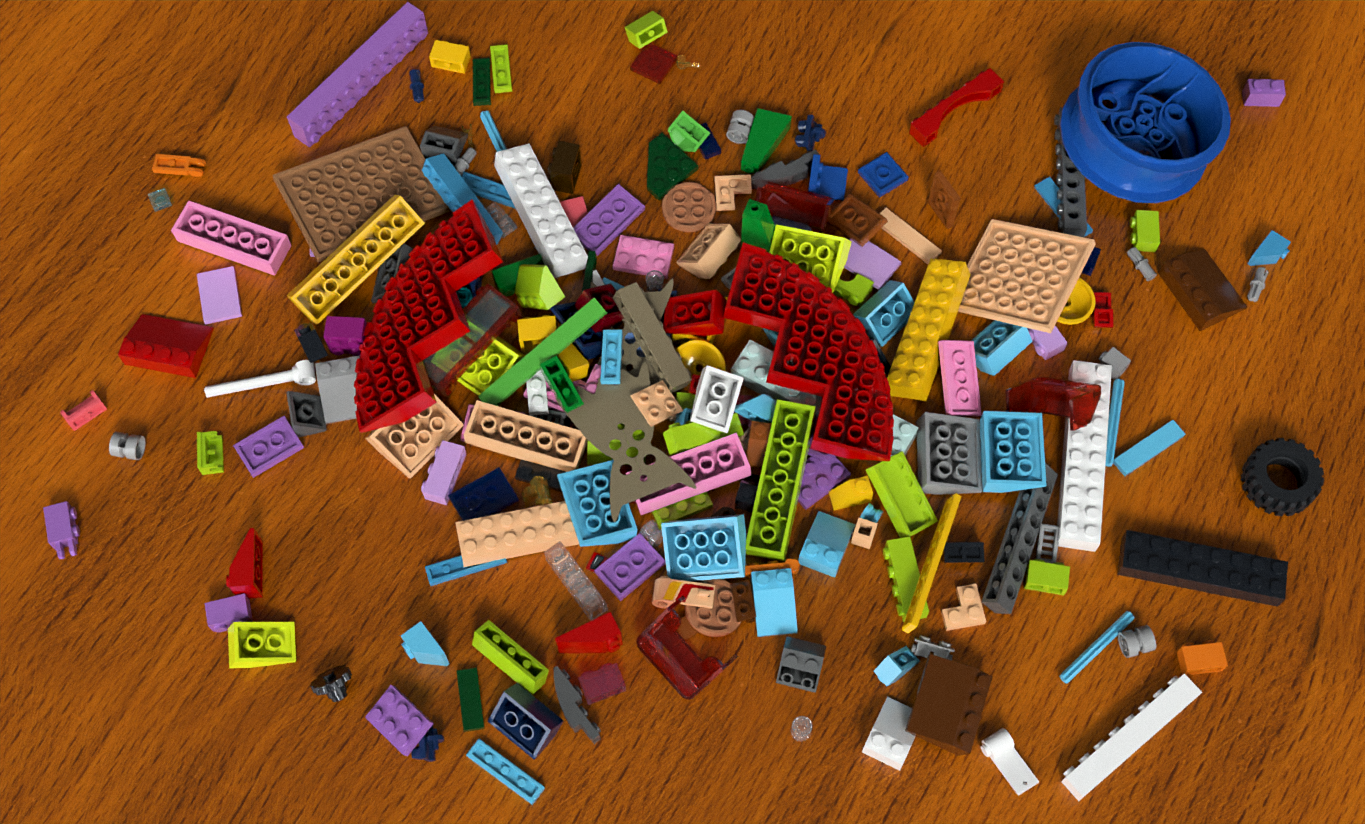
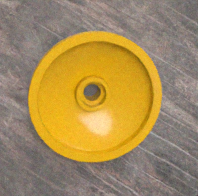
[1057,278,1095,325]
[675,340,726,393]

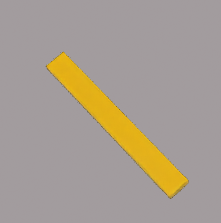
[902,493,962,633]

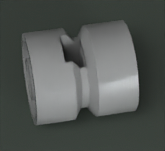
[726,110,754,144]
[109,432,146,460]
[1118,625,1156,658]

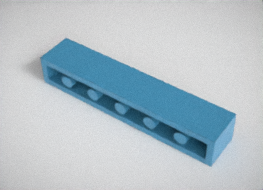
[422,154,503,245]

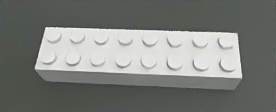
[494,144,588,278]

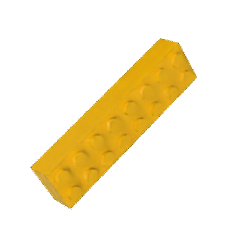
[287,195,425,325]
[887,258,971,401]

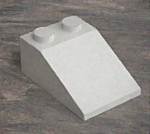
[690,365,744,433]
[862,697,916,771]

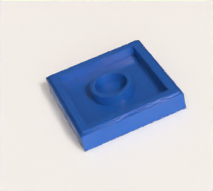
[858,152,909,198]

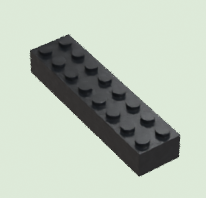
[1117,530,1288,607]

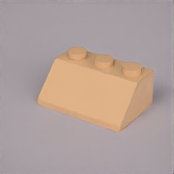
[676,224,741,279]

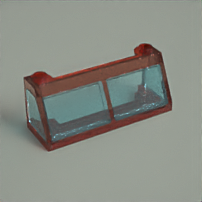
[423,283,522,399]

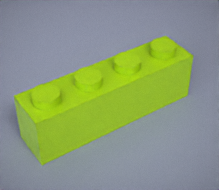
[663,413,744,455]
[883,537,929,622]
[472,620,549,695]

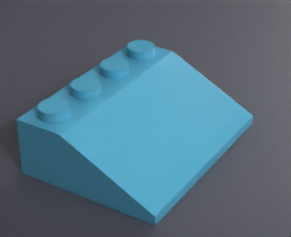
[980,411,1046,493]
[557,460,638,547]
[661,514,746,581]

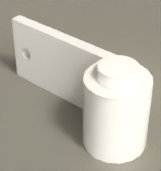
[981,728,1039,796]

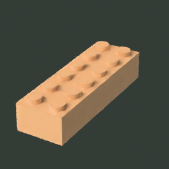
[464,400,588,472]
[455,501,579,567]

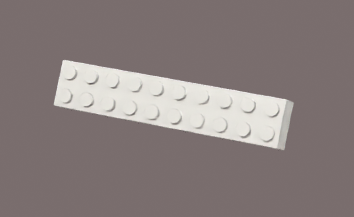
[1057,360,1112,552]

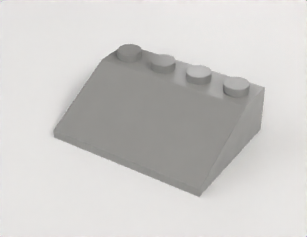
[315,356,360,424]
[917,412,982,495]

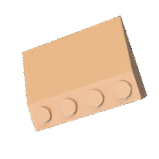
[365,394,464,479]

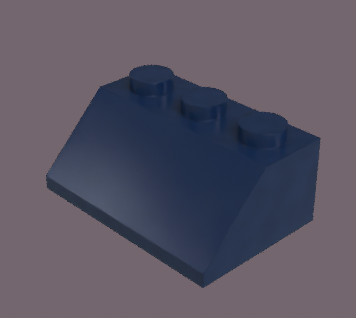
[550,302,603,360]
[488,683,564,760]

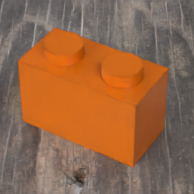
[1176,640,1228,676]

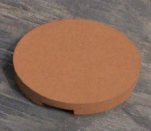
[662,182,716,232]
[684,579,741,637]

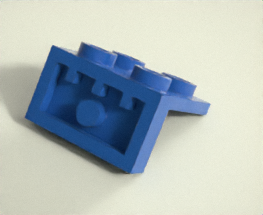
[808,154,848,201]

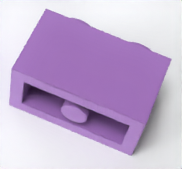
[1242,79,1286,107]
[205,594,253,632]

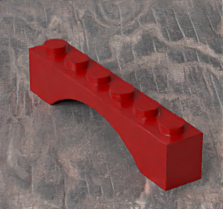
[909,68,1004,147]

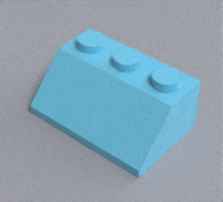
[853,280,914,347]
[971,320,1033,376]

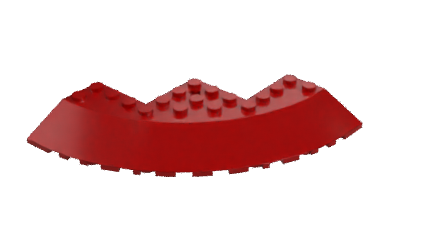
[354,200,503,433]
[723,242,894,461]

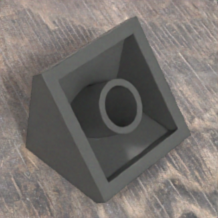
[286,391,327,437]

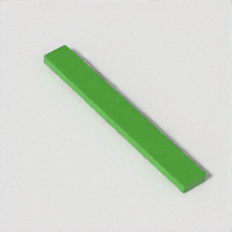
[478,297,607,406]

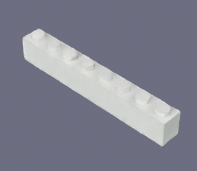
[1062,674,1202,801]

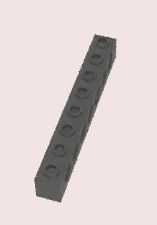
[1054,107,1087,237]
[982,463,1058,614]

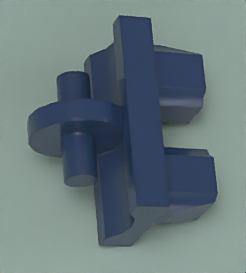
[795,115,826,152]
[411,725,444,762]

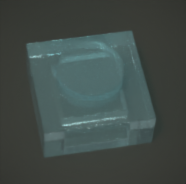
[148,188,172,212]

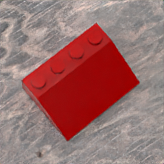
[118,314,214,378]

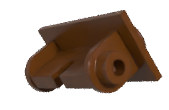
[731,579,757,623]

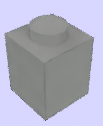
[1099,347,1131,381]

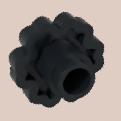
[310,665,352,702]

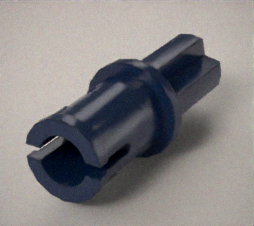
[409,69,424,103]

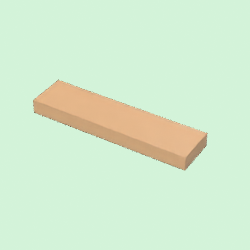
[880,208,942,264]

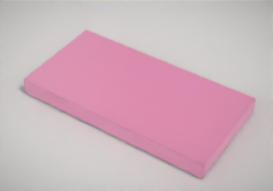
[938,340,982,417]

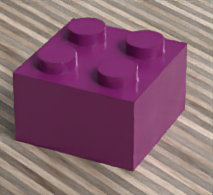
[324,316,367,356]

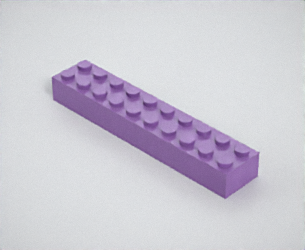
[287,2,428,148]

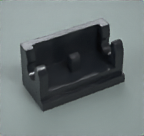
[941,542,985,563]

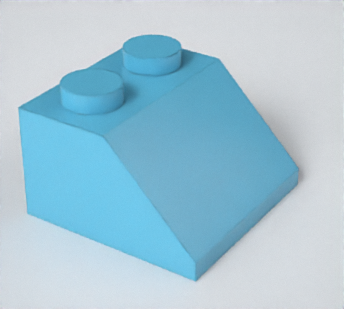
[401,621,450,666]

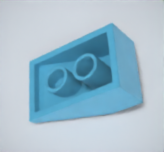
[798,511,856,578]
[750,568,798,637]

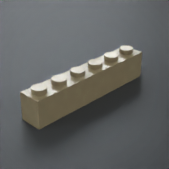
[613,282,692,393]

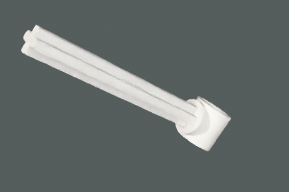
[204,360,316,398]

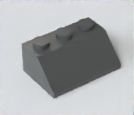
[371,243,413,303]

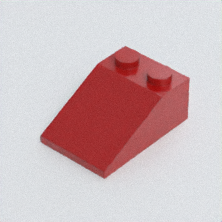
[663,289,727,336]
[226,528,263,599]
[555,612,623,654]

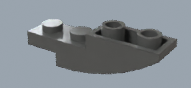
[751,149,820,189]
[554,666,601,744]

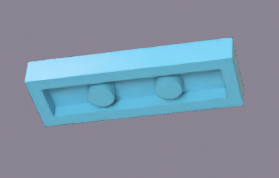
[600,330,623,385]

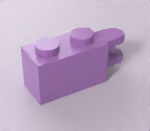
[43,501,80,559]

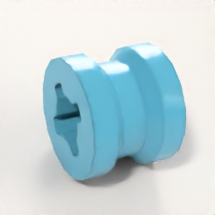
[860,503,883,523]

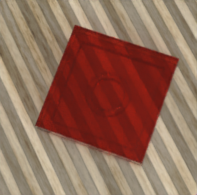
[630,43,678,84]

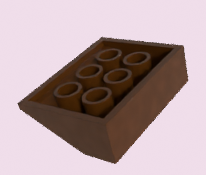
[1158,249,1247,331]
[905,654,993,756]

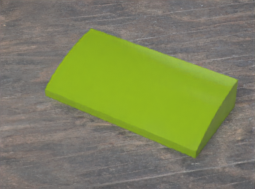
[866,451,938,538]

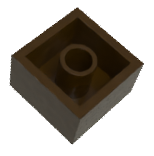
[548,141,582,194]

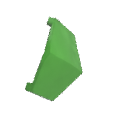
[668,110,710,152]

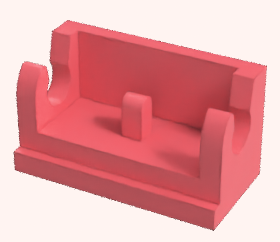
[60,390,107,431]

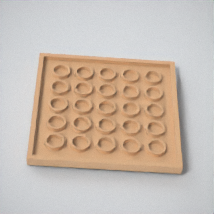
[958,219,1096,333]

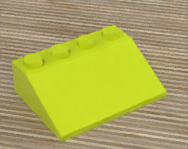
[769,224,851,293]
[432,316,526,396]

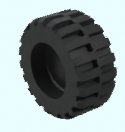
[1241,438,1324,516]

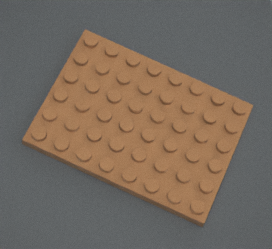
[273,126,451,262]

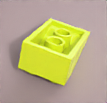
[228,622,296,668]

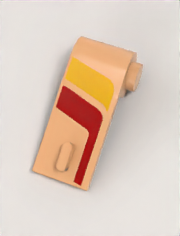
[652,576,715,609]

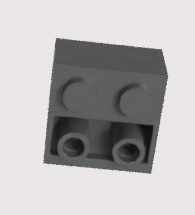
[420,125,468,165]
[776,636,826,693]

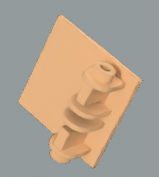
[630,380,683,427]

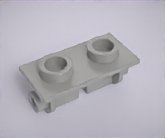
[911,635,955,661]

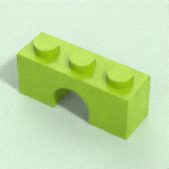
[833,274,874,307]

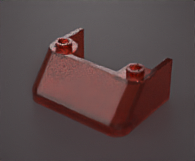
[755,182,835,233]
[1006,377,1101,431]
[636,596,738,700]

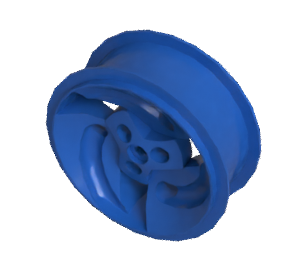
[1060,42,1231,203]

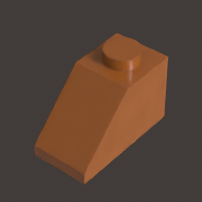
[747,421,771,468]

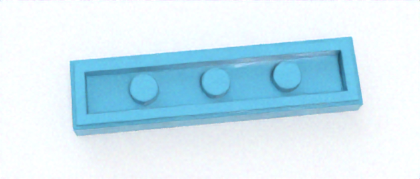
[1113,420,1186,476]
[466,739,545,805]

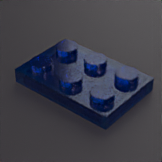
[448,467,519,521]

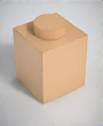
[851,518,878,549]

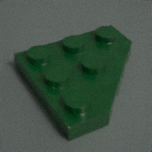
[647,133,698,201]

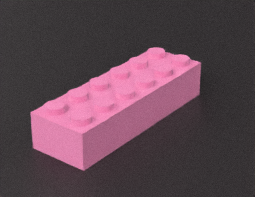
[171,201,291,276]
[626,433,751,515]

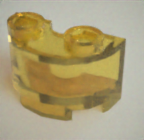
[522,476,553,508]

